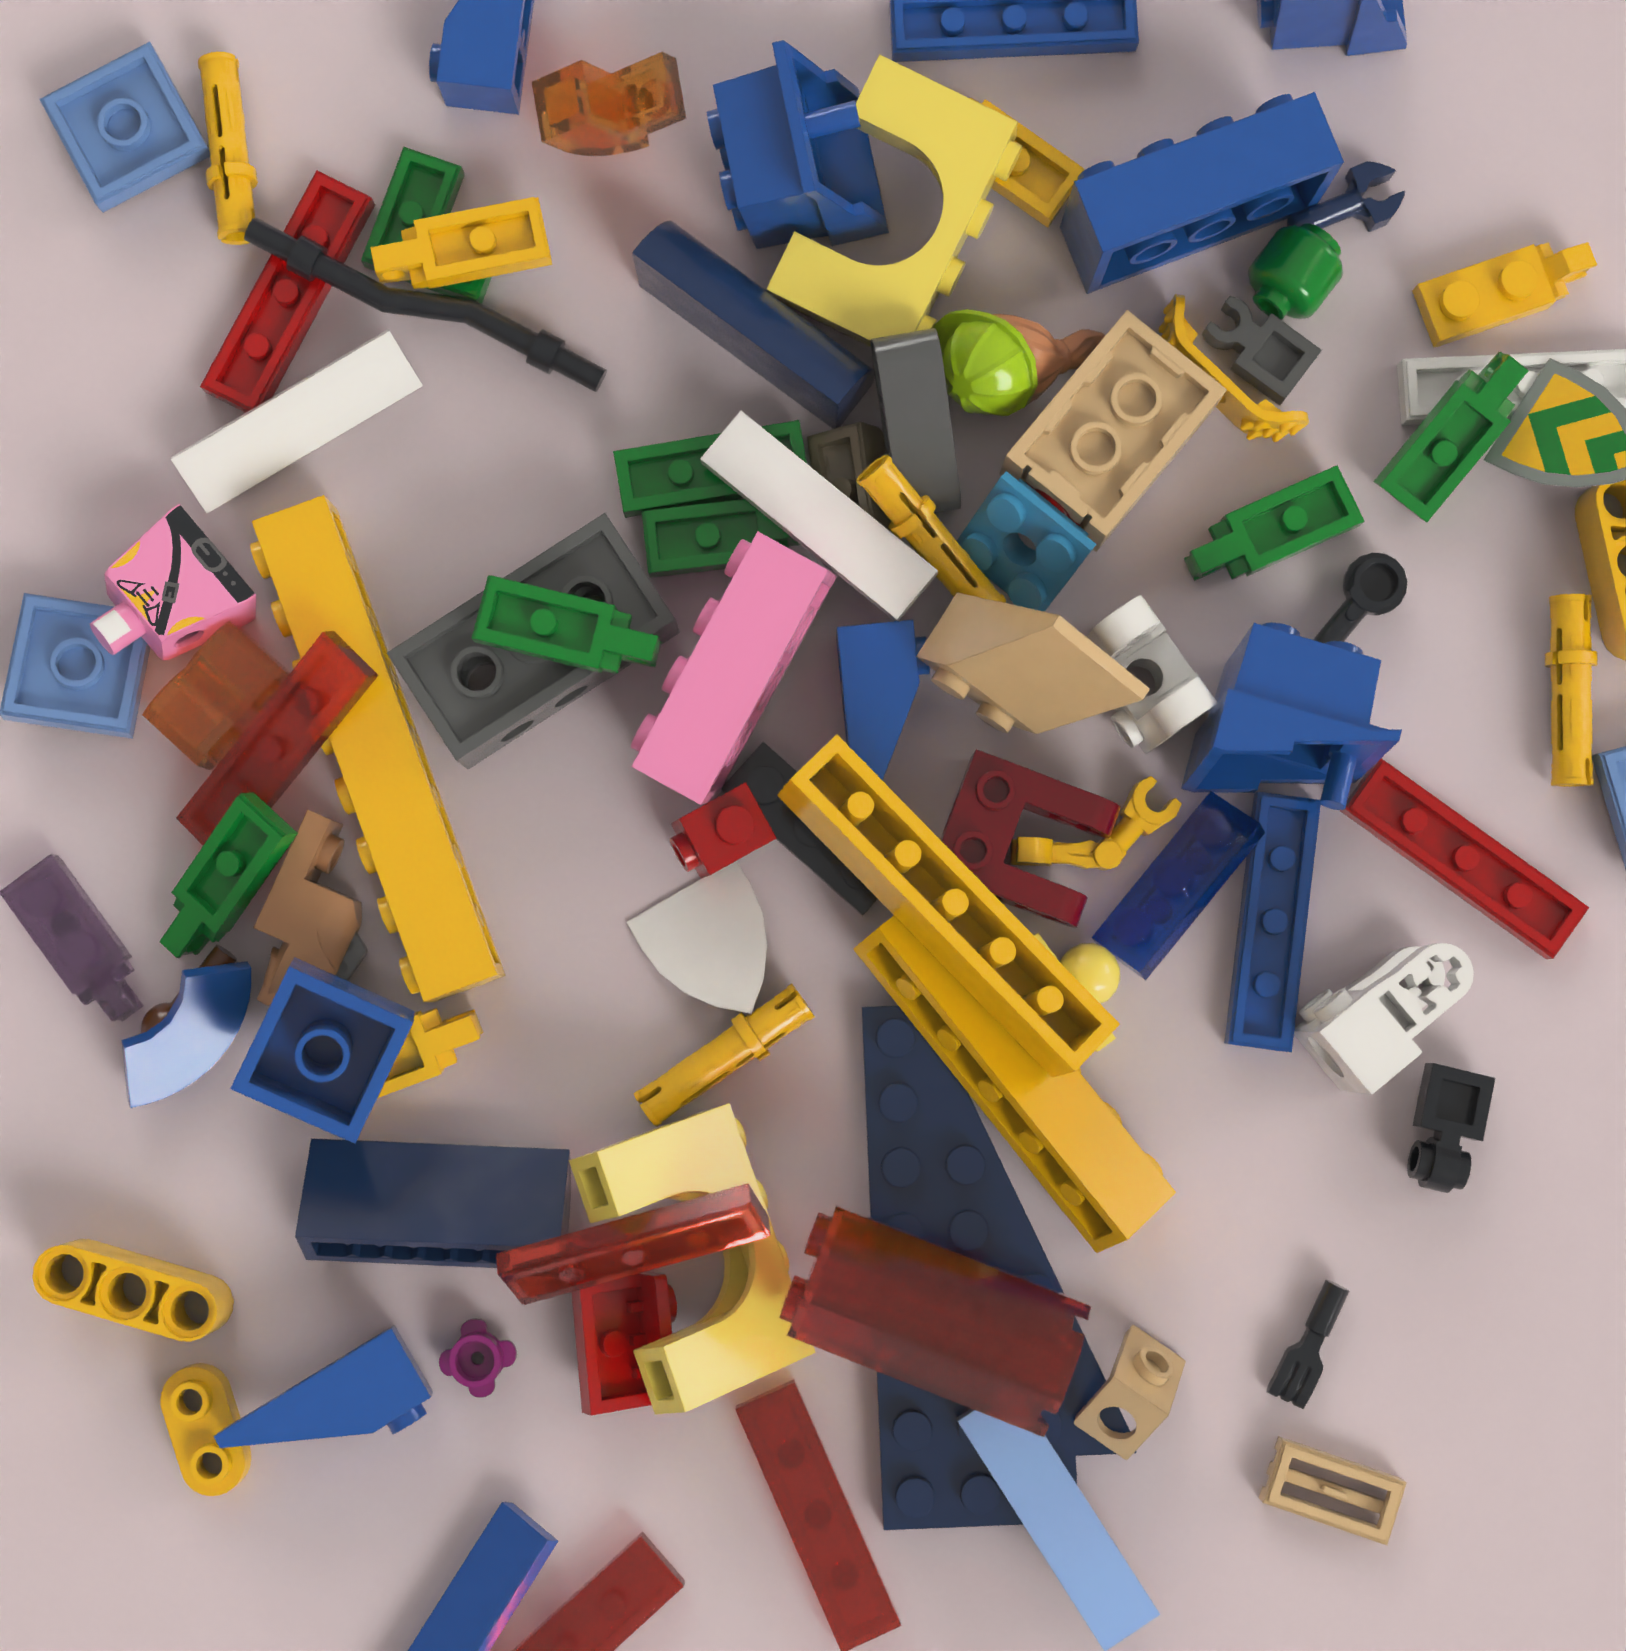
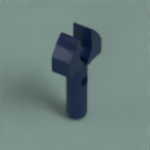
[1287,161,1405,232]

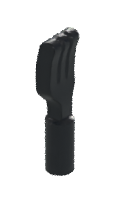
[1266,1280,1350,1409]

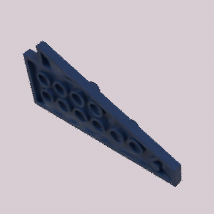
[861,1006,1137,1530]

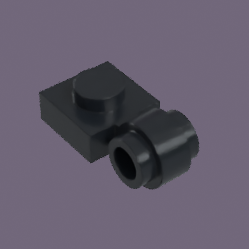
[1407,1063,1496,1193]

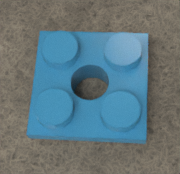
[957,471,1097,612]

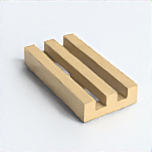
[1259,1436,1407,1545]

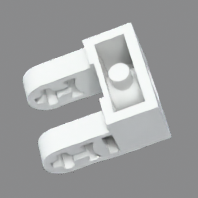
[1086,595,1218,754]
[1294,943,1474,1095]

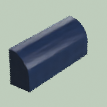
[632,221,875,429]
[295,1138,571,1271]

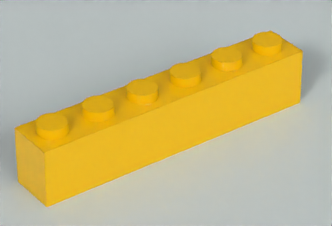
[777,734,1120,1078]
[853,915,1176,1253]

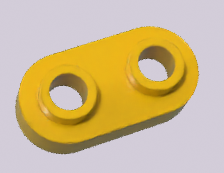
[160,1363,251,1496]

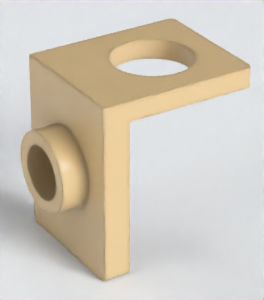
[1074,1325,1186,1460]

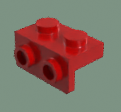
[570,1270,677,1416]

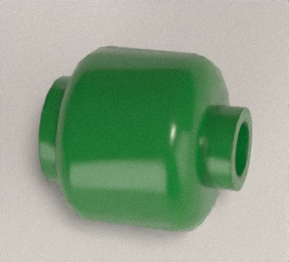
[1248,223,1343,320]

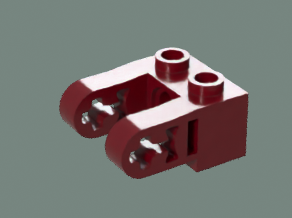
[940,749,1121,928]

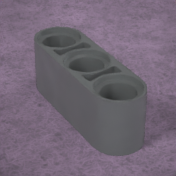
[871,328,961,513]

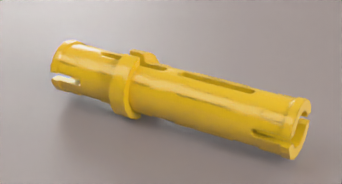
[198,52,258,245]
[856,455,1006,603]
[1545,594,1598,787]
[633,983,815,1127]

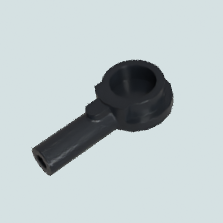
[1313,553,1407,643]

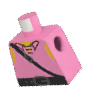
[89,504,256,661]

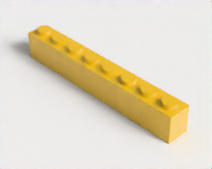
[250,495,506,1002]

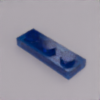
[1091,791,1265,981]

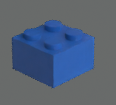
[230,957,415,1144]

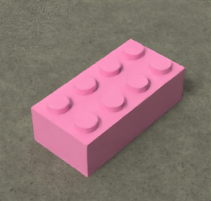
[631,531,837,805]

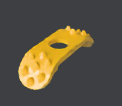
[1158,294,1309,442]

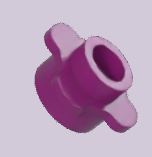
[439,1318,517,1398]

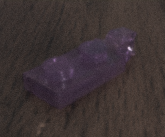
[0,854,144,1022]

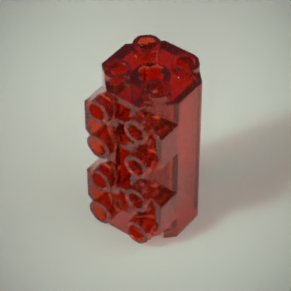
[779,1205,1091,1437]

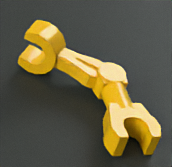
[1010,776,1182,870]

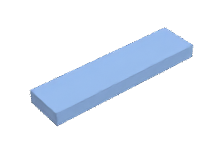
[957,1382,1160,1651]

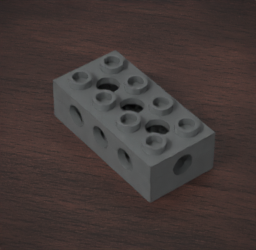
[387,513,680,769]

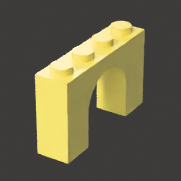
[766,54,1023,347]
[569,1103,816,1414]

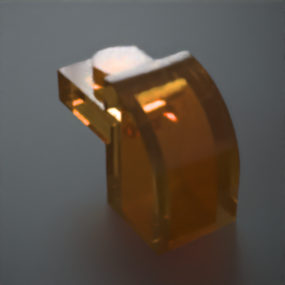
[532,51,687,156]

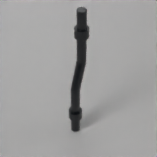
[244,218,607,392]

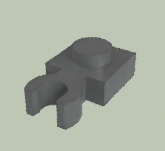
[1202,296,1322,406]

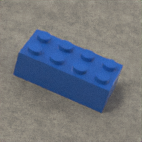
[1060,92,1344,294]

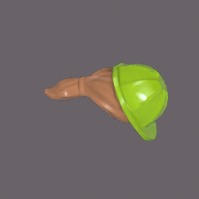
[934,309,1105,416]

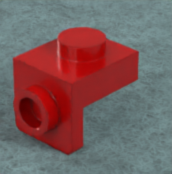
[669,782,777,879]

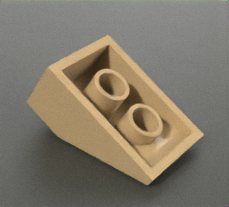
[916,592,1150,734]

